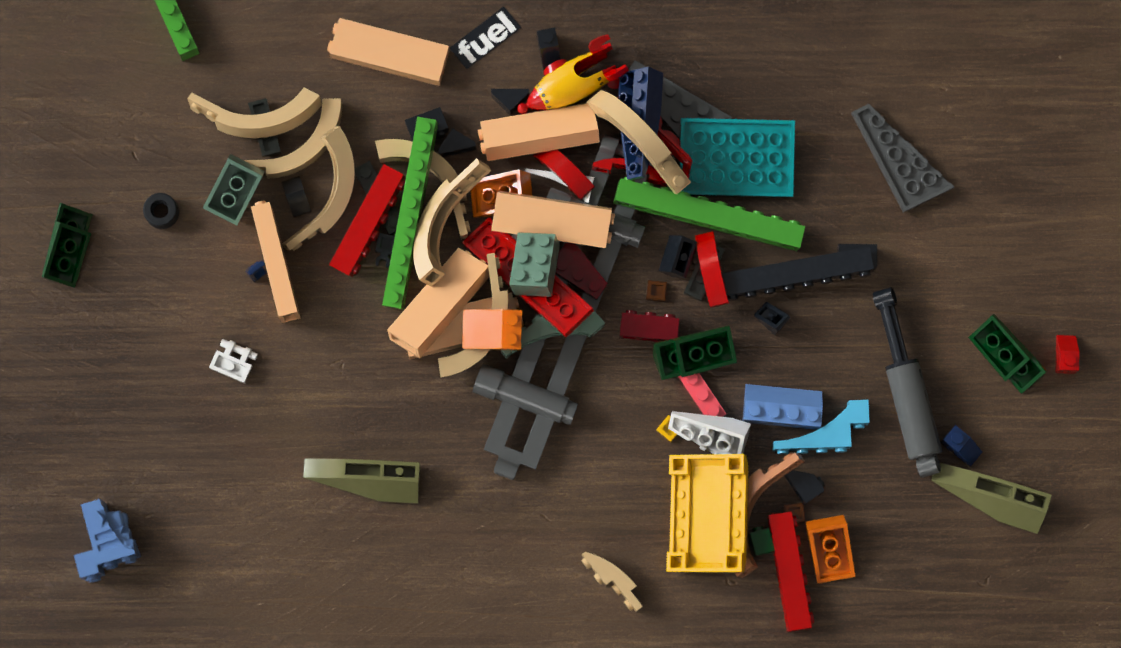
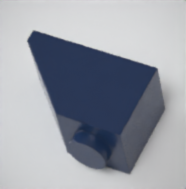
[940,425,982,467]

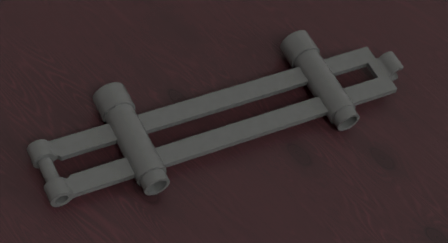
[472,134,652,480]

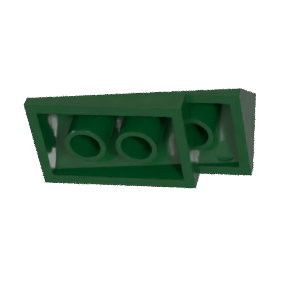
[42,203,93,288]
[968,314,1047,394]
[653,326,737,380]

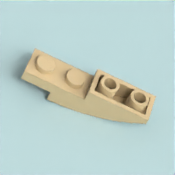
[581,552,643,612]

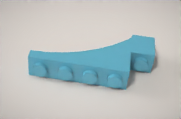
[772,400,870,455]

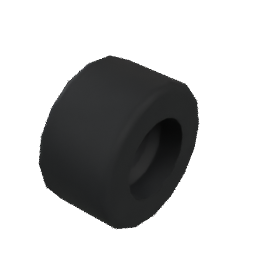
[143,193,179,229]

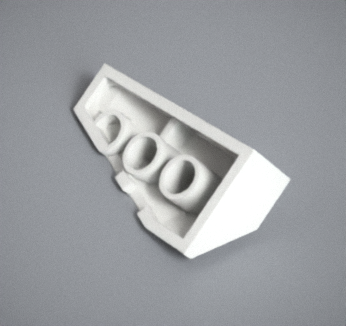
[668,411,751,455]

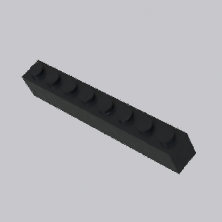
[722,246,874,301]

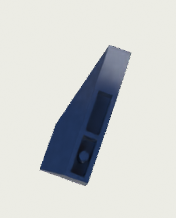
[618,66,663,180]

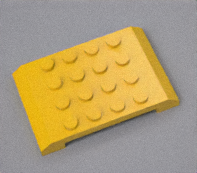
[667,454,748,573]

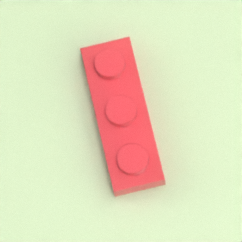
[678,373,726,417]

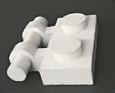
[209,339,258,384]

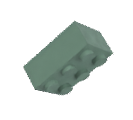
[203,154,265,225]
[509,233,560,297]

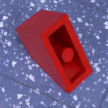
[1055,335,1079,374]

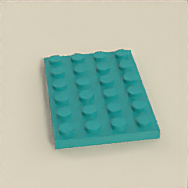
[680,118,795,197]

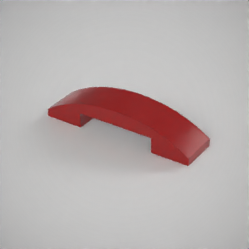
[532,150,595,200]
[592,158,667,186]
[695,231,729,308]

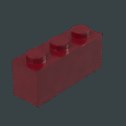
[619,310,679,342]

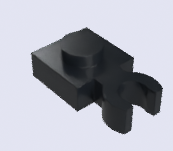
[375,233,395,268]

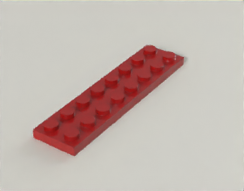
[462,217,594,338]

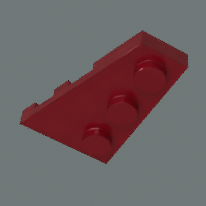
[555,242,608,300]

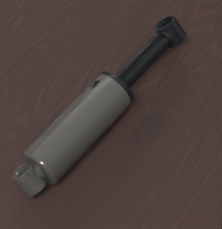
[873,287,942,478]

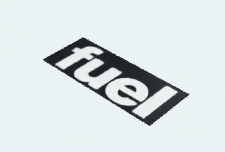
[450,7,521,69]

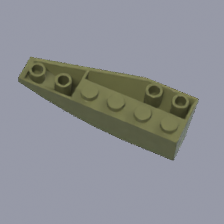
[303,458,421,504]
[931,463,1052,534]

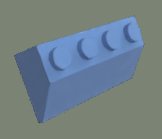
[742,384,823,430]

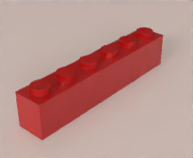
[329,164,406,277]
[767,511,814,632]

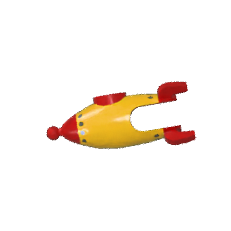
[517,34,629,114]

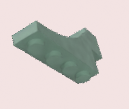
[501,311,605,359]

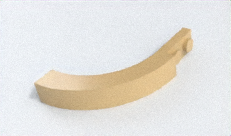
[188,88,322,138]
[587,90,691,194]
[244,98,343,179]
[282,126,355,251]
[375,139,471,240]
[413,159,491,287]
[438,253,508,378]

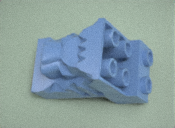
[74,499,141,583]

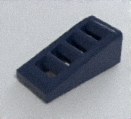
[245,260,267,282]

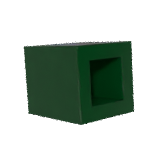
[748,526,775,557]

